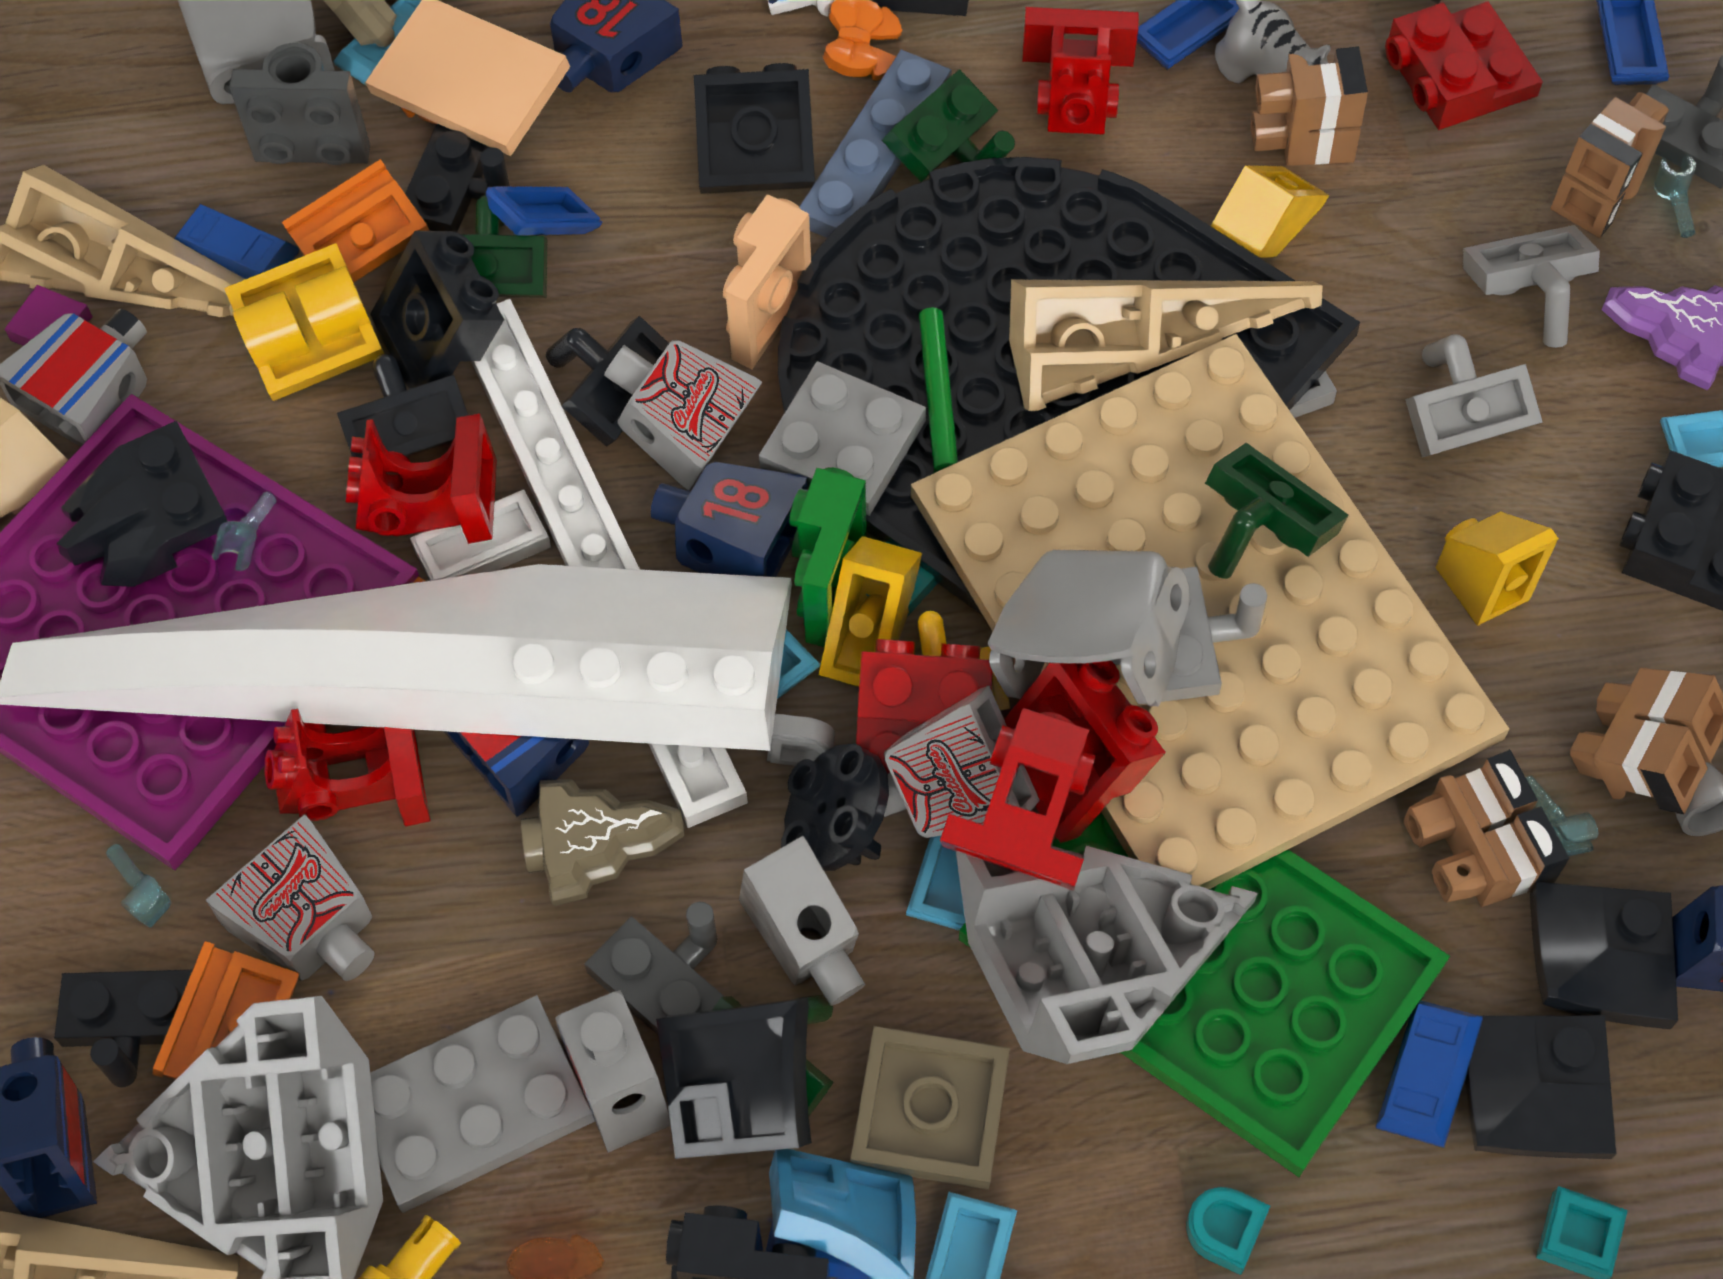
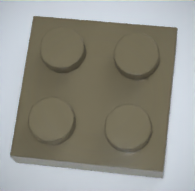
[850,1026,1010,1190]

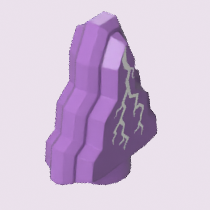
[1601,285,1723,390]

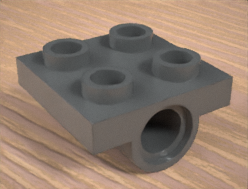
[229,43,371,165]

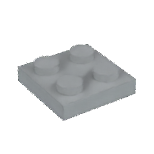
[759,361,926,516]

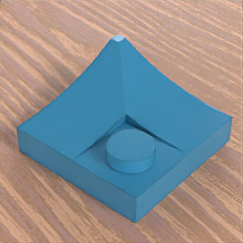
[769,1149,916,1279]

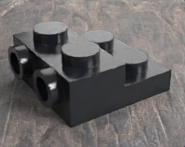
[694,63,815,194]
[370,231,504,389]
[1619,450,1723,611]
[666,1205,830,1279]

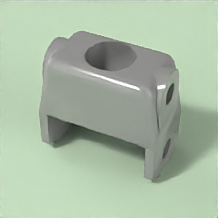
[177,0,334,104]
[988,550,1189,706]

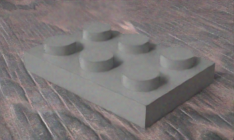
[370,995,595,1213]

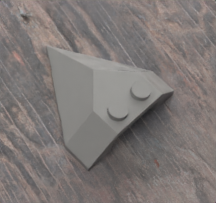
[956,846,1258,1064]
[93,996,383,1279]

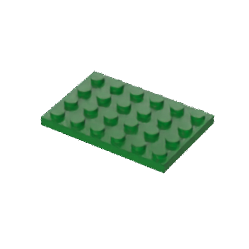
[958,812,1450,1177]

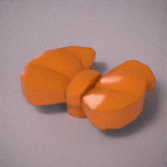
[823,0,902,81]

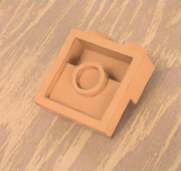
[723,194,811,369]

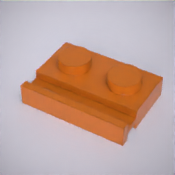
[282,159,429,282]
[153,941,300,1080]

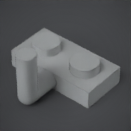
[1463,225,1600,348]
[1405,334,1543,458]
[1161,567,1267,702]

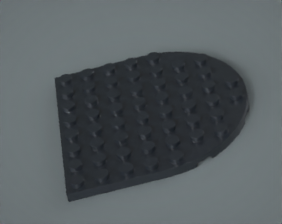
[778,157,1360,616]

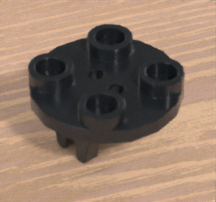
[781,744,889,871]

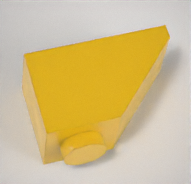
[1211,166,1330,258]
[1435,511,1559,626]
[818,536,922,687]

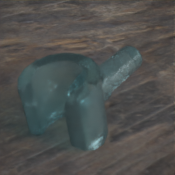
[1654,156,1696,238]
[212,492,276,571]
[1526,775,1598,856]
[106,844,171,928]

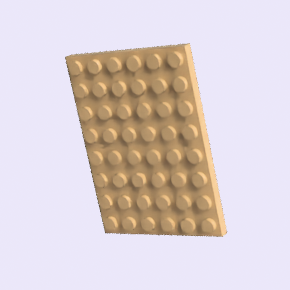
[911,334,1510,889]

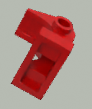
[1022,7,1139,135]
[345,413,497,544]
[940,708,1096,891]
[264,709,431,827]

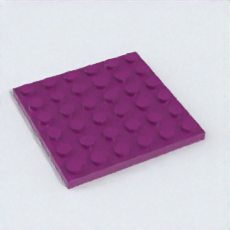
[0,394,420,871]

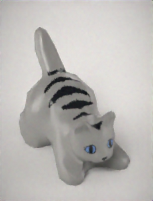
[1215,0,1331,84]

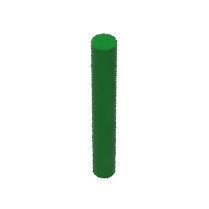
[919,307,958,473]

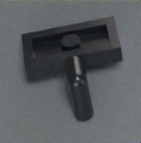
[405,124,510,232]
[546,316,669,447]
[337,354,468,458]
[54,970,193,1087]

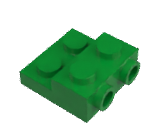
[790,467,866,647]

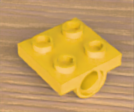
[224,243,384,401]

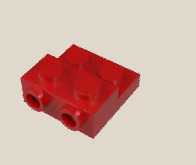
[1385,1,1543,130]
[856,639,993,774]
[1004,660,1166,843]

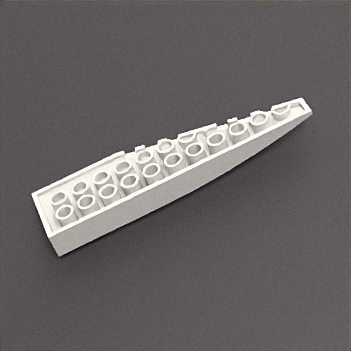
[0,564,792,751]

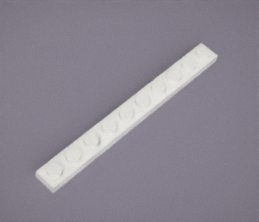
[471,299,748,828]

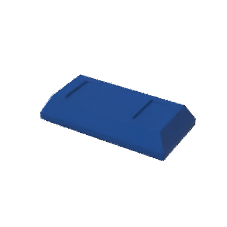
[1137,0,1239,70]
[1597,0,1669,85]
[486,186,603,235]
[174,204,300,279]
[1375,1001,1483,1148]

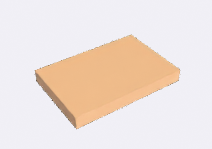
[365,0,570,156]

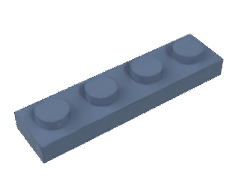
[800,50,951,238]

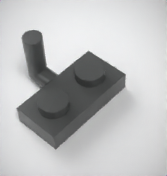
[1646,55,1723,189]
[584,902,725,1035]

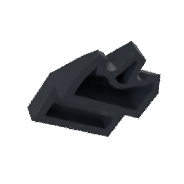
[57,421,230,587]

